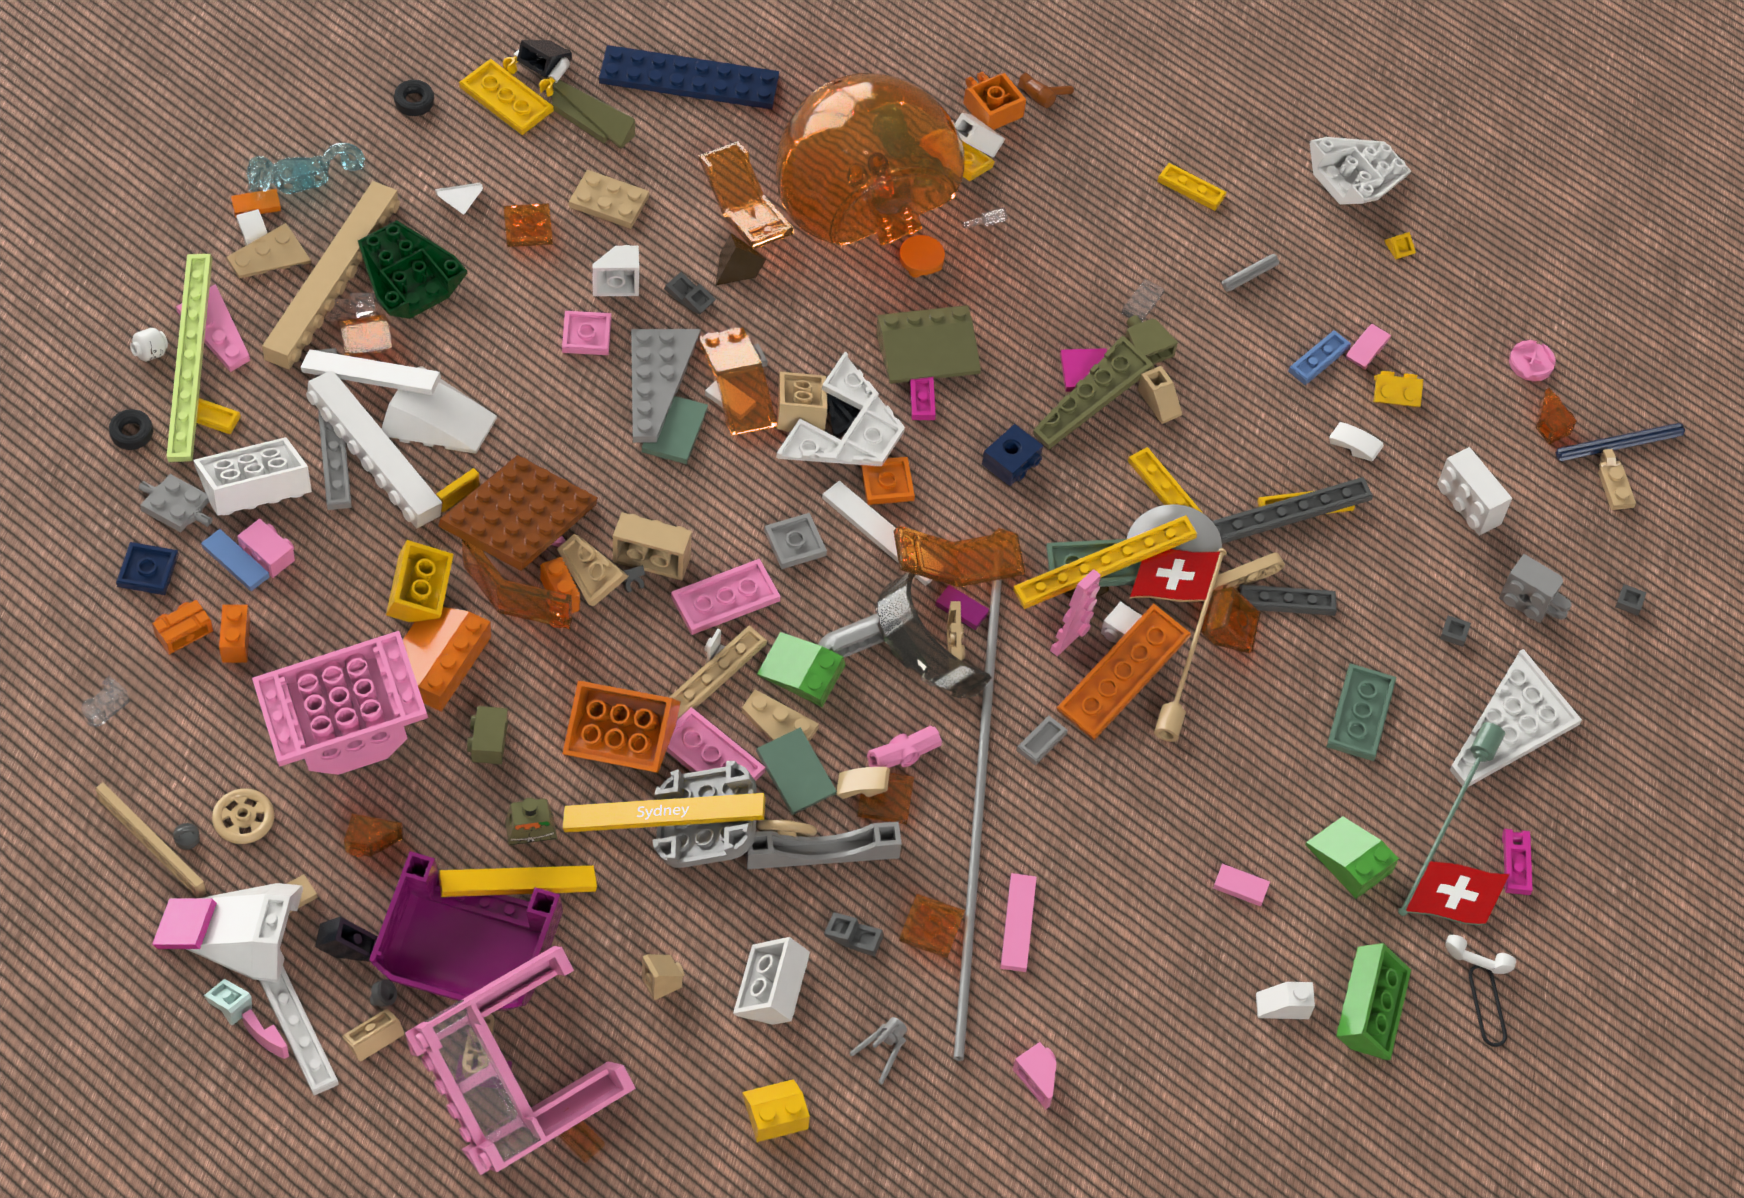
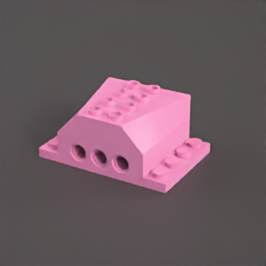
[252,631,428,775]

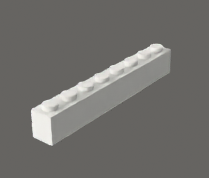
[306,370,442,529]

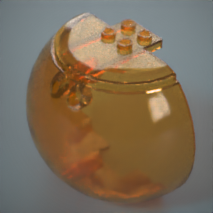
[776,73,965,246]

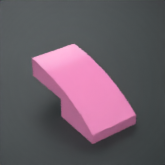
[1346,324,1391,370]
[242,1009,289,1059]

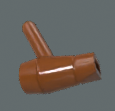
[1018,73,1074,108]

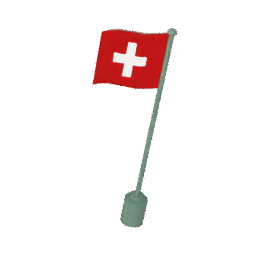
[1398,722,1510,925]

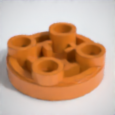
[899,235,945,278]

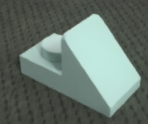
[204,979,252,1025]

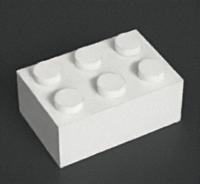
[1437,447,1512,536]

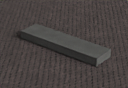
[1239,584,1337,616]

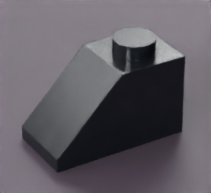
[315,916,378,962]

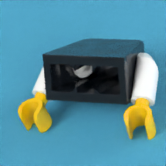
[503,40,572,97]

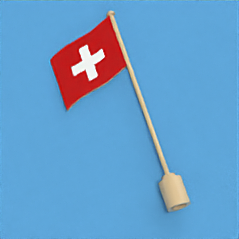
[1129,548,1227,742]

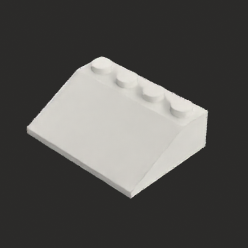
[193,437,312,515]

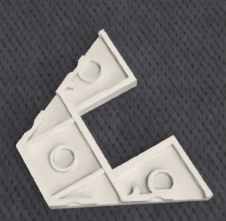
[776,352,905,466]

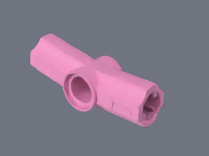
[867,726,942,768]

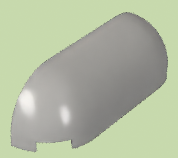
[818,613,907,658]

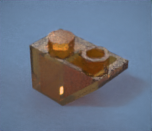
[1536,388,1577,445]

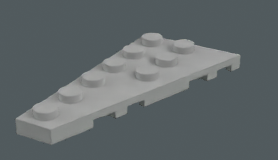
[631,329,701,443]

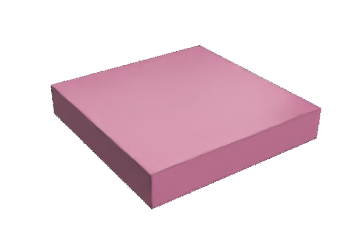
[562,311,611,355]

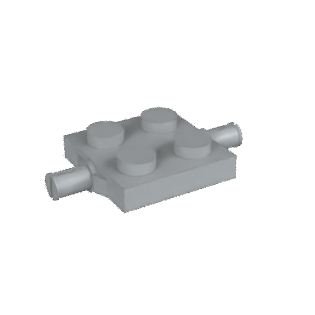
[139,474,212,533]

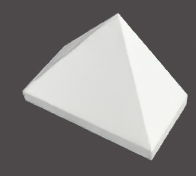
[435,183,483,215]

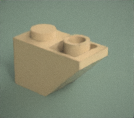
[1138,366,1182,424]

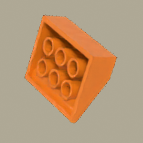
[403,607,491,712]
[562,680,681,773]

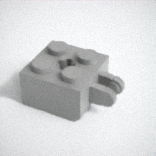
[1499,554,1572,623]

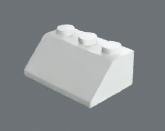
[733,937,810,1025]

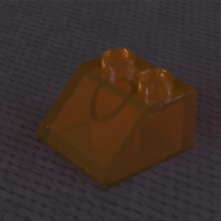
[338,314,392,357]
[1201,587,1261,653]

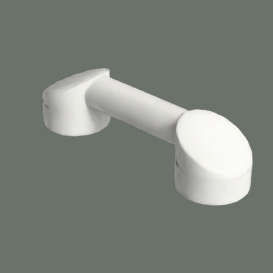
[1445,935,1516,974]

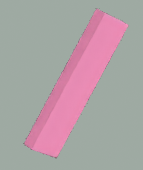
[1000,873,1036,972]

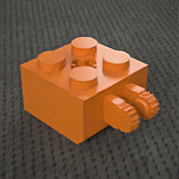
[963,72,1026,130]

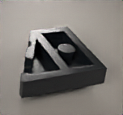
[827,393,861,439]

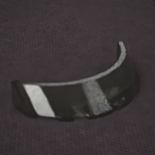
[875,567,992,699]

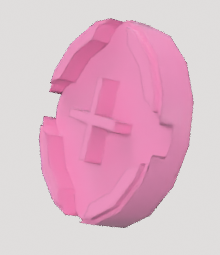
[1509,340,1556,381]

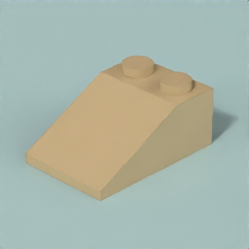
[777,372,827,432]

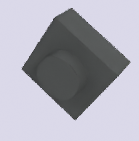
[1615,584,1647,616]
[1440,615,1471,647]

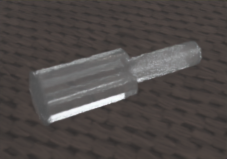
[962,207,1008,229]

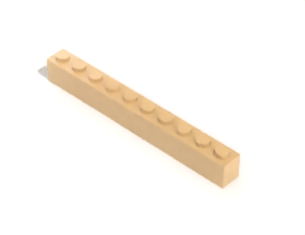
[262,181,400,370]

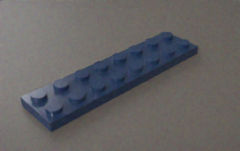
[599,45,780,110]

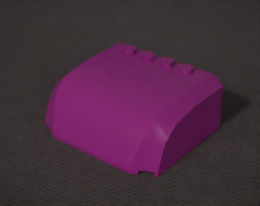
[369,851,563,1011]

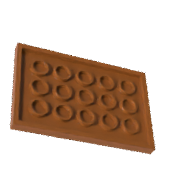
[438,455,598,571]

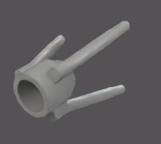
[850,1017,907,1085]

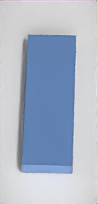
[1288,330,1351,385]
[201,529,270,591]

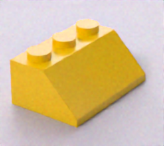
[386,540,454,622]

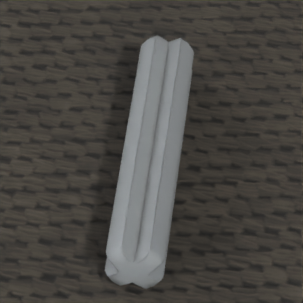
[1221,254,1279,292]

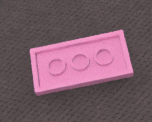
[671,559,780,635]
[667,707,766,781]

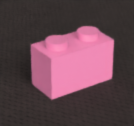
[237,518,295,578]

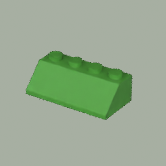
[1336,943,1411,1060]

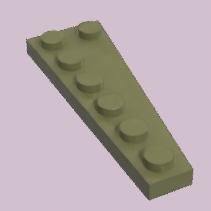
[1033,336,1154,449]

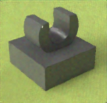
[623,565,645,593]

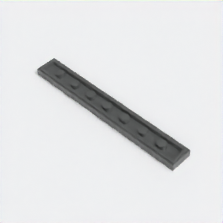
[1212,477,1373,544]

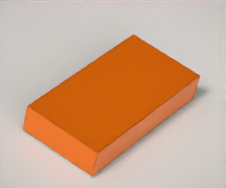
[231,189,281,218]

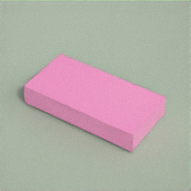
[1213,864,1270,906]

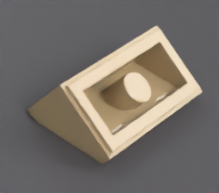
[342,1008,404,1061]

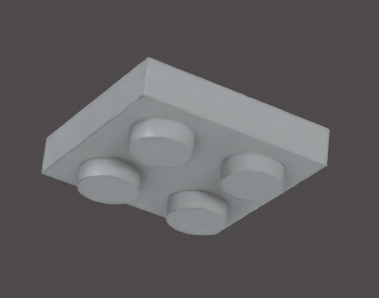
[764,513,827,569]

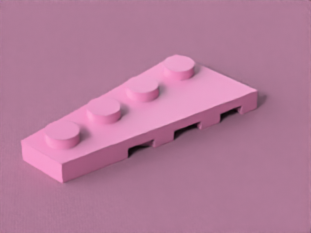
[176,284,250,372]
[1050,569,1101,656]

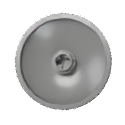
[1127,504,1222,552]

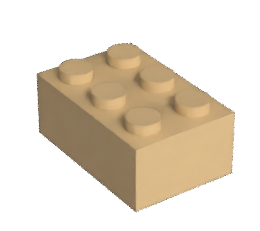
[613,512,692,581]

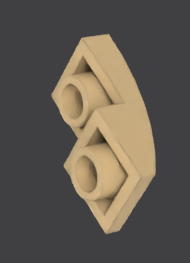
[836,767,890,799]

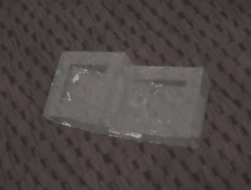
[327,293,375,322]

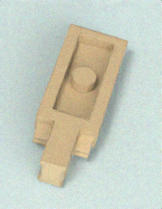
[1598,449,1636,510]

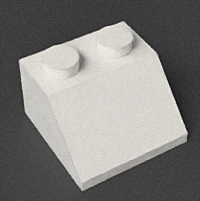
[593,245,639,296]

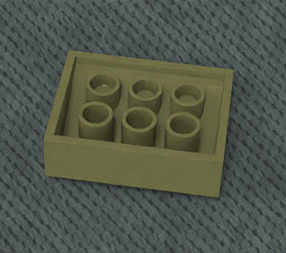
[876,305,981,384]

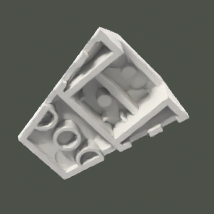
[382,366,497,454]

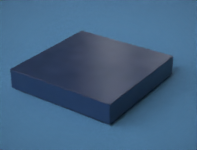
[116,542,179,595]

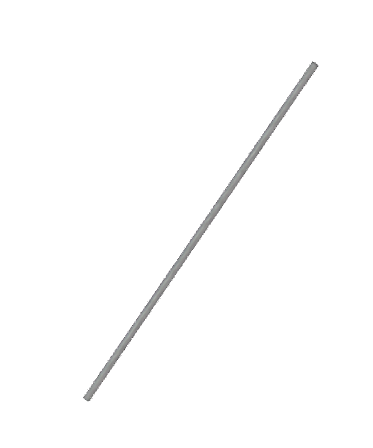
[954,550,1004,1061]

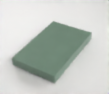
[642,396,708,464]
[756,727,837,815]

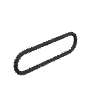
[1469,965,1507,1047]

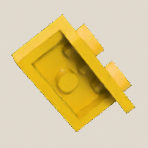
[1373,371,1424,408]

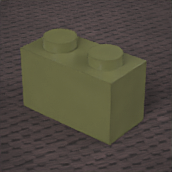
[467,706,508,765]

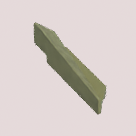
[552,80,635,149]

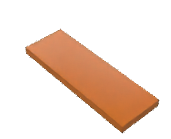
[1057,603,1191,740]

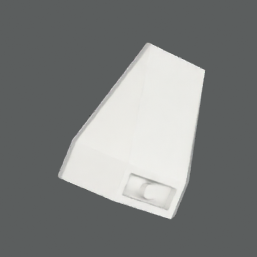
[1310,137,1411,205]
[186,883,303,982]

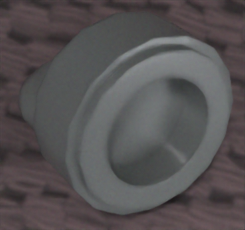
[173,823,200,850]
[370,979,397,1007]

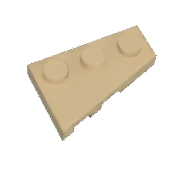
[946,601,966,690]

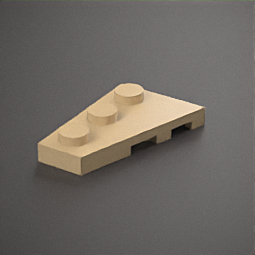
[226,223,311,279]
[557,534,629,606]
[742,689,819,742]

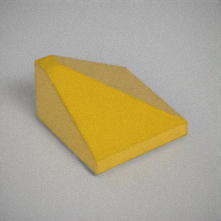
[1384,232,1416,259]

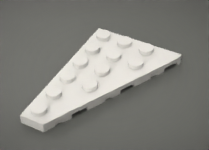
[1450,649,1582,787]

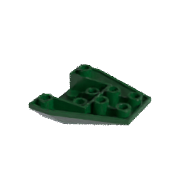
[358,220,468,319]

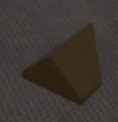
[715,234,766,286]

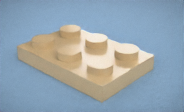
[569,170,649,229]

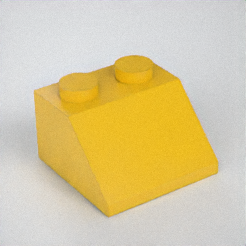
[742,1079,810,1142]

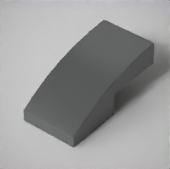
[664,272,716,315]
[824,912,884,957]

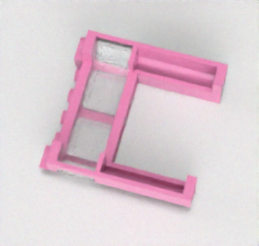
[405,946,636,1175]

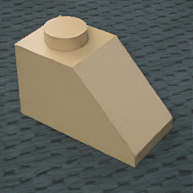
[642,954,685,1000]

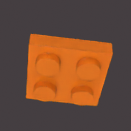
[860,457,915,505]

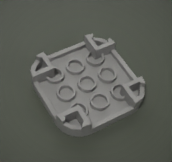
[652,761,757,868]

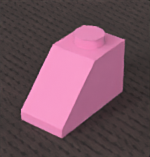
[1013,1042,1056,1109]

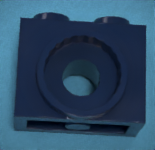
[982,424,1043,486]

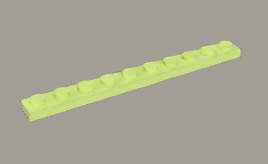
[167,254,212,462]

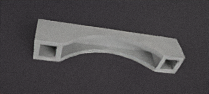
[745,822,902,869]

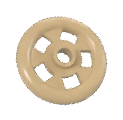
[212,788,275,844]
[756,820,817,837]

